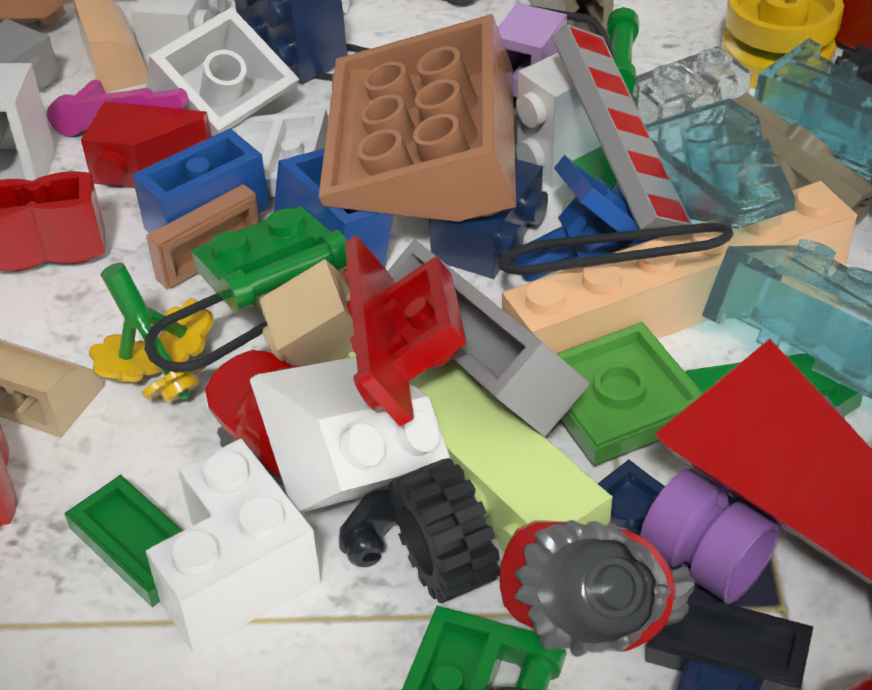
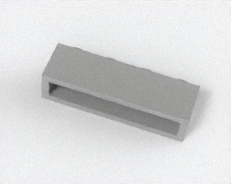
[388,239,590,437]

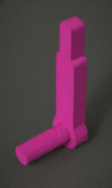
[47,80,189,136]

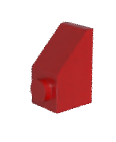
[81,101,211,188]

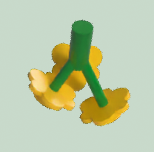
[89,262,213,403]

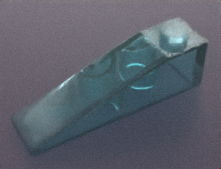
[645,98,796,229]

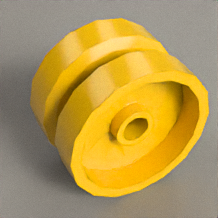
[721,0,844,93]

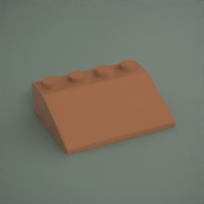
[319,14,516,222]

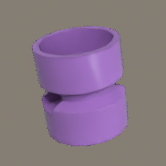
[640,468,781,604]

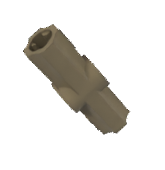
[715,92,872,225]

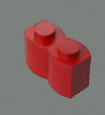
[0,171,105,271]

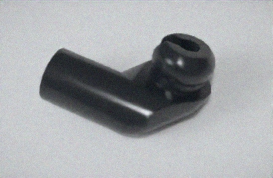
[338,490,397,567]

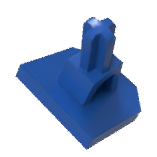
[514,155,658,281]

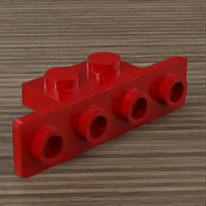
[344,235,467,427]

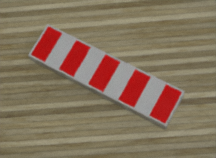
[553,24,692,230]

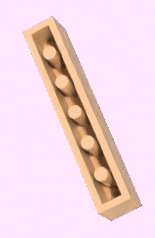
[502,181,857,353]

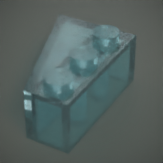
[754,38,872,185]
[702,239,872,399]

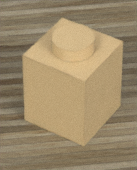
[259,259,354,366]

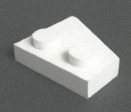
[231,108,329,197]

